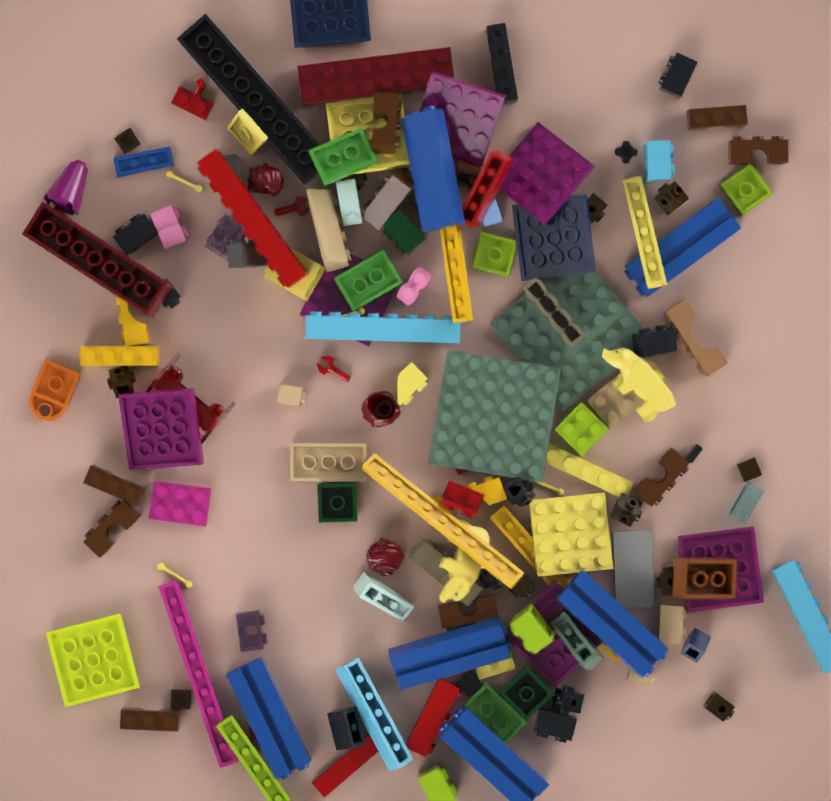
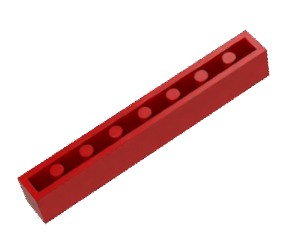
[197,148,309,288]

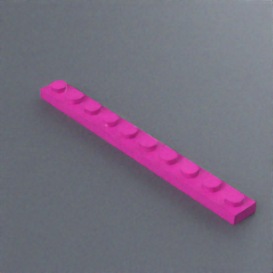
[158,580,238,768]

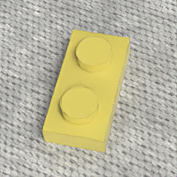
[475,652,515,680]

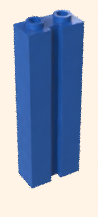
[401,106,465,232]
[624,197,741,297]
[555,570,668,678]
[388,616,513,690]
[226,656,312,779]
[438,705,549,801]

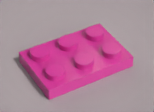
[149,481,211,527]

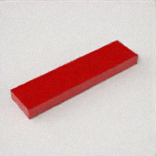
[312,734,379,798]

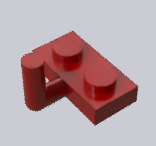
[171,78,214,121]

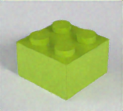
[554,402,609,456]
[510,603,555,655]
[418,763,458,801]

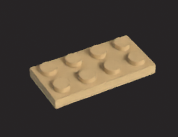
[586,357,670,430]
[290,443,367,482]

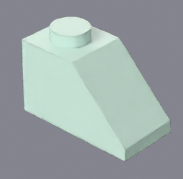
[336,179,362,226]

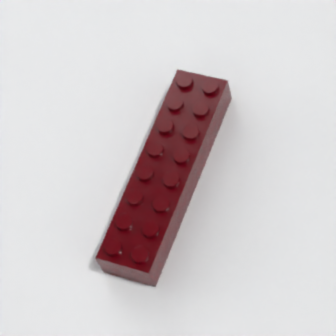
[297,47,454,107]
[22,202,174,318]

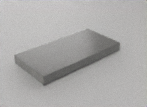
[613,530,655,608]

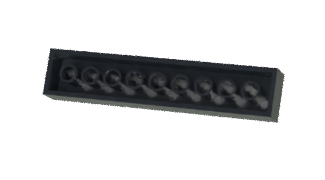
[177,13,320,186]

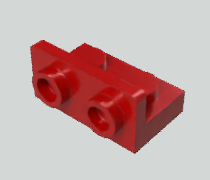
[440,480,485,518]

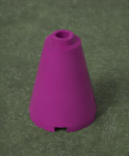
[43,160,88,215]

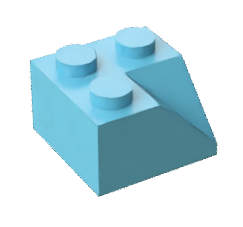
[643,140,675,183]

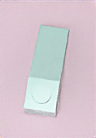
[353,572,414,622]

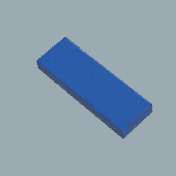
[113,147,174,177]

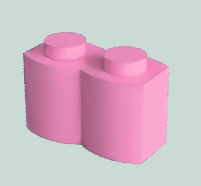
[150,205,189,250]
[397,267,431,306]

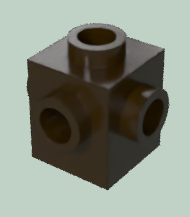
[654,181,689,215]
[587,193,608,224]
[107,366,136,399]
[610,493,642,527]
[656,566,674,596]

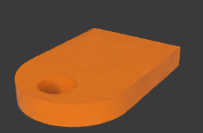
[29,359,82,421]

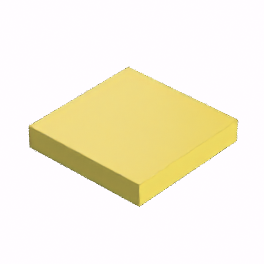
[227,109,268,156]

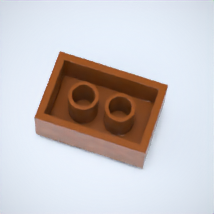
[673,557,737,599]

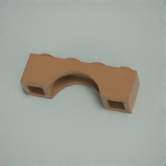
[664,299,728,376]

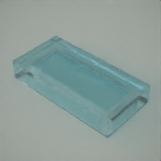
[728,481,764,524]

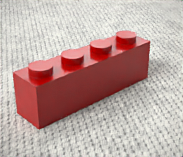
[462,150,515,228]
[405,678,462,758]

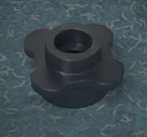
[615,141,638,164]

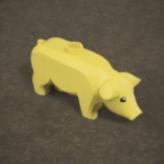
[602,348,676,422]
[439,520,490,603]

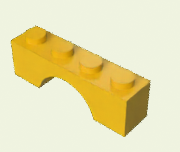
[115,295,151,346]
[80,346,160,366]
[431,475,507,515]

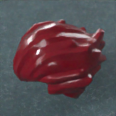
[247,162,284,196]
[361,391,401,428]
[366,538,405,577]

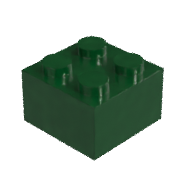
[382,210,426,256]
[317,482,358,523]
[499,664,554,721]

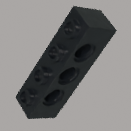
[486,23,518,104]

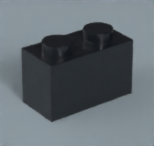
[658,52,698,99]
[113,214,158,256]
[632,324,677,358]
[327,706,365,751]
[534,707,577,743]

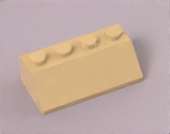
[306,189,351,272]

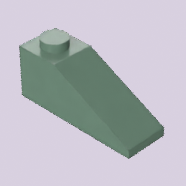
[550,611,605,671]

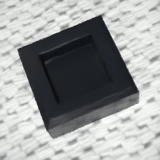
[684,444,703,463]
[456,670,483,697]

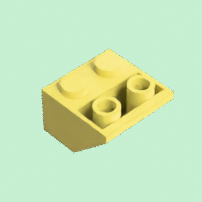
[397,362,428,406]

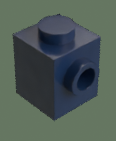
[680,628,711,663]

